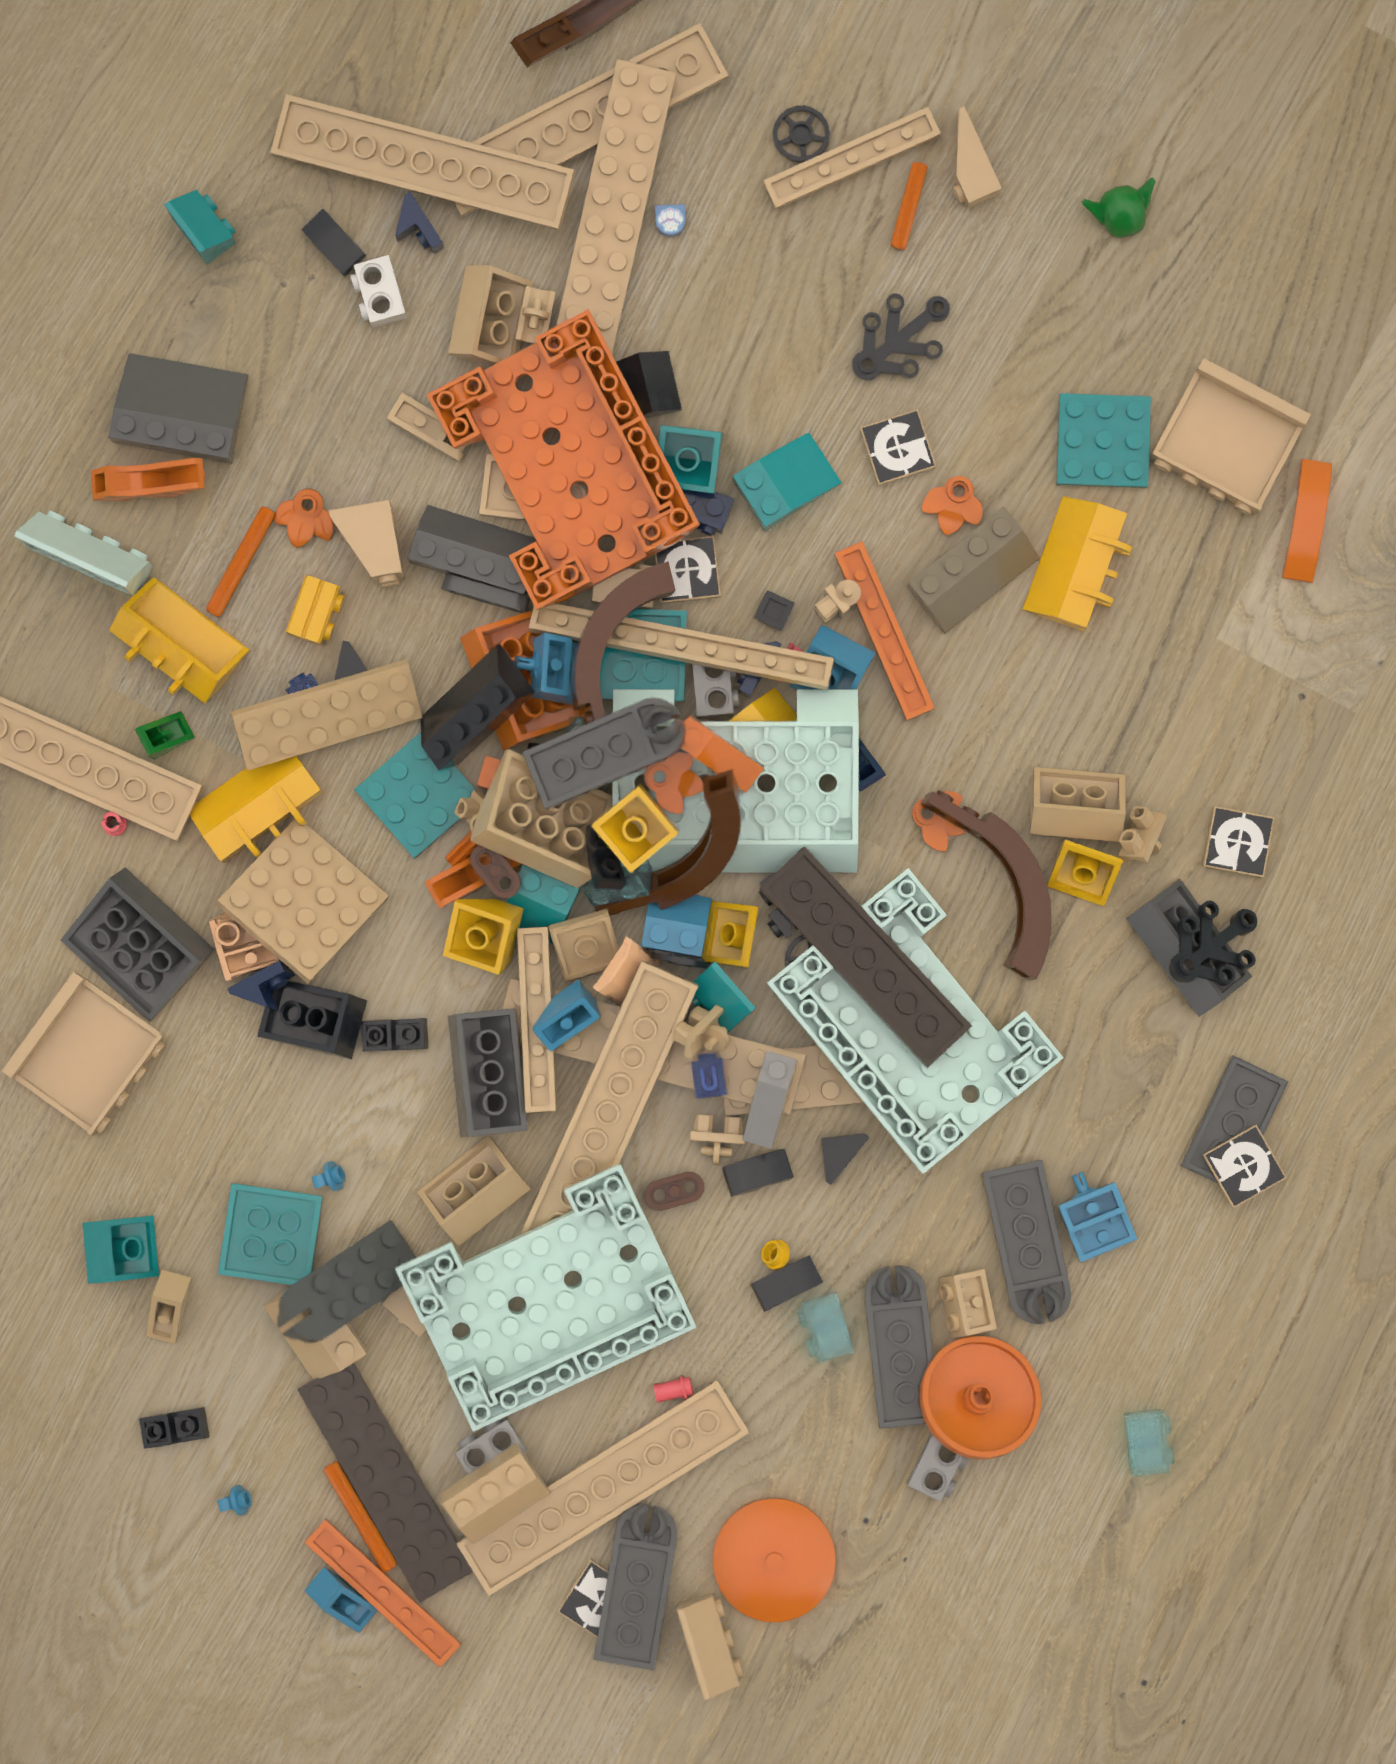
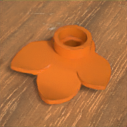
[922,476,983,535]
[274,488,334,548]
[644,752,704,814]
[912,791,966,852]

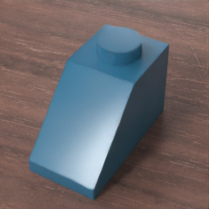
[532,979,600,1052]
[304,1567,378,1633]

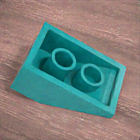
[732,432,842,532]

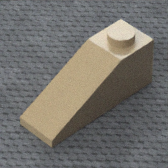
[952,107,1002,209]

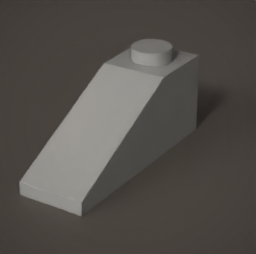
[742,1051,798,1149]

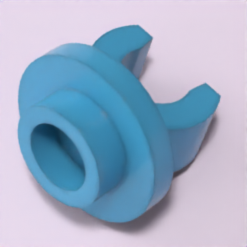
[311,1161,345,1191]
[217,1485,252,1516]

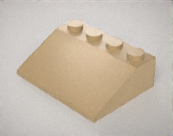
[470,749,613,888]

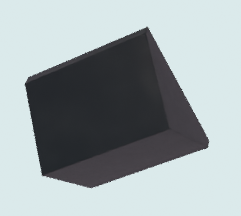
[616,351,682,419]

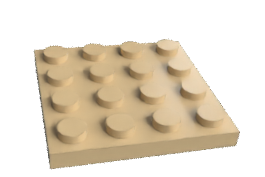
[216,819,389,984]

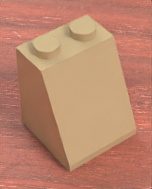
[329,500,406,588]

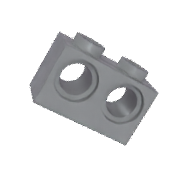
[692,664,739,719]
[455,1418,527,1474]
[907,1433,969,1502]

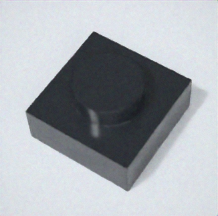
[754,590,794,631]

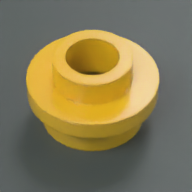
[761,1239,790,1270]

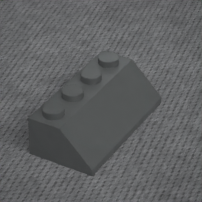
[407,505,539,596]
[1126,879,1252,1017]
[448,1008,528,1138]

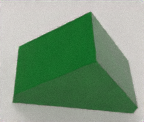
[134,711,195,760]

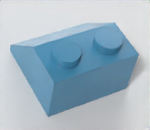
[789,625,875,691]
[641,895,712,958]

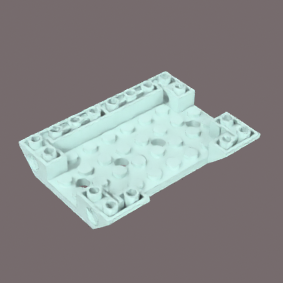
[613,689,859,873]
[767,868,1064,1174]
[395,1163,697,1432]

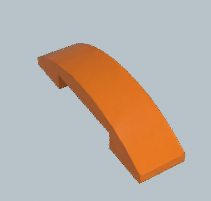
[1282,459,1332,583]

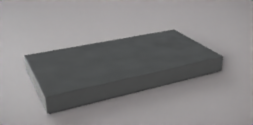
[1180,1055,1288,1184]

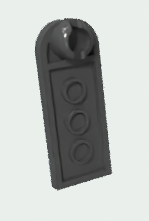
[523,698,685,810]
[982,1160,1071,1324]
[277,1220,416,1343]
[864,1265,933,1429]
[593,1504,677,1670]

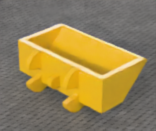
[1022,496,1133,632]
[109,577,250,704]
[190,756,323,863]

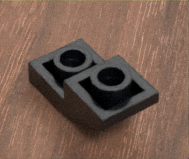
[301,209,367,276]
[586,824,627,889]
[758,875,792,940]
[361,1018,428,1052]
[722,1148,794,1197]
[751,1255,823,1312]
[139,1407,210,1449]

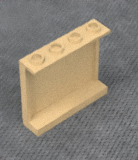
[1150,358,1311,515]
[1,972,166,1136]

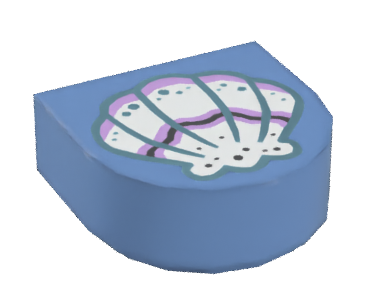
[655,204,686,237]

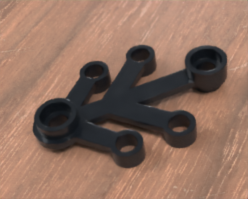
[852,293,950,380]
[1169,900,1257,986]

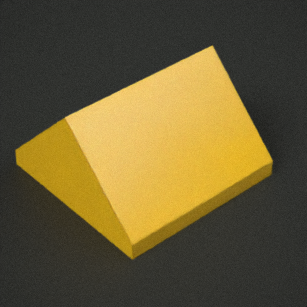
[1047,840,1123,906]
[702,901,758,969]

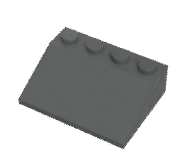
[108,353,248,464]
[61,867,215,1022]

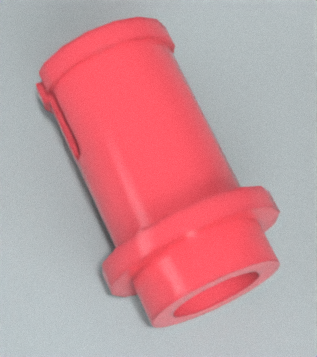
[101,812,127,836]
[653,1375,694,1403]

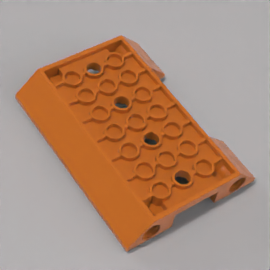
[426,309,700,610]

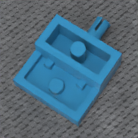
[514,633,577,705]
[1057,1171,1137,1262]

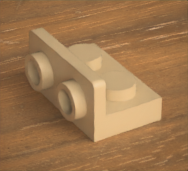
[939,1269,997,1338]

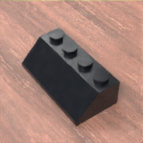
[421,644,536,770]

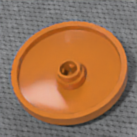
[919,1336,1042,1460]
[713,1498,836,1622]

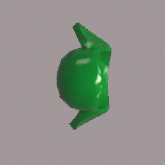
[1082,178,1156,238]

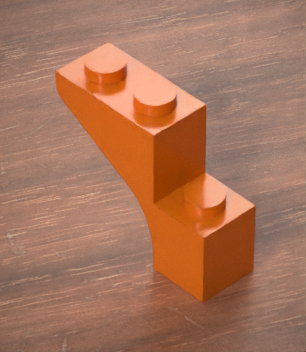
[91,458,205,502]
[424,853,523,909]

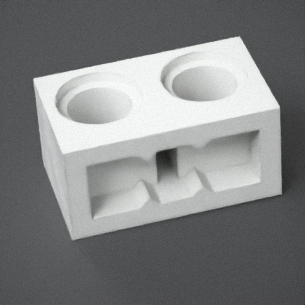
[350,255,407,328]

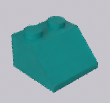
[164,189,236,265]
[659,425,723,493]
[506,865,581,944]
[692,962,756,1033]
[82,1215,159,1284]

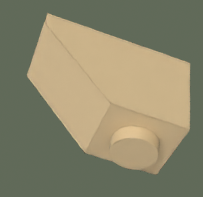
[146,1270,192,1344]

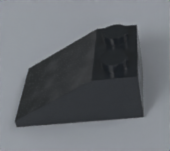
[258,981,367,1060]

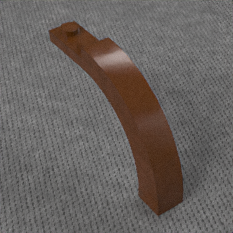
[510,0,642,68]
[571,561,676,725]
[595,769,741,916]
[920,790,1052,981]

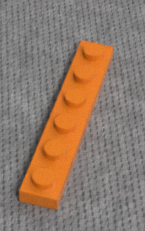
[834,541,935,721]
[304,1519,462,1668]

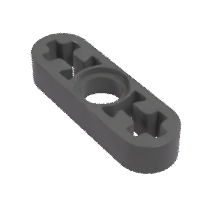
[441,574,530,613]

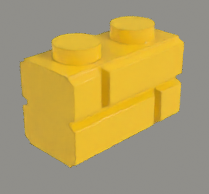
[286,575,345,646]

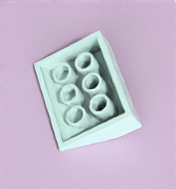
[14,510,153,596]

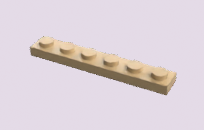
[763,107,941,210]
[517,927,557,1113]

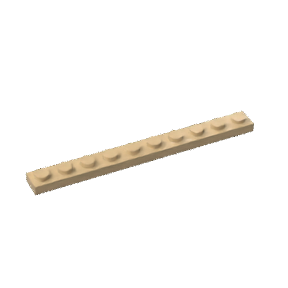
[529,604,834,690]

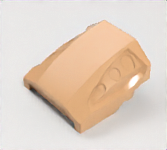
[209,913,281,981]
[593,937,660,1006]

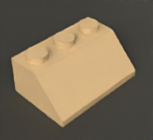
[448,265,534,366]
[1030,767,1126,842]
[417,1135,530,1246]
[263,1290,366,1380]
[439,1443,550,1544]
[677,1593,744,1700]

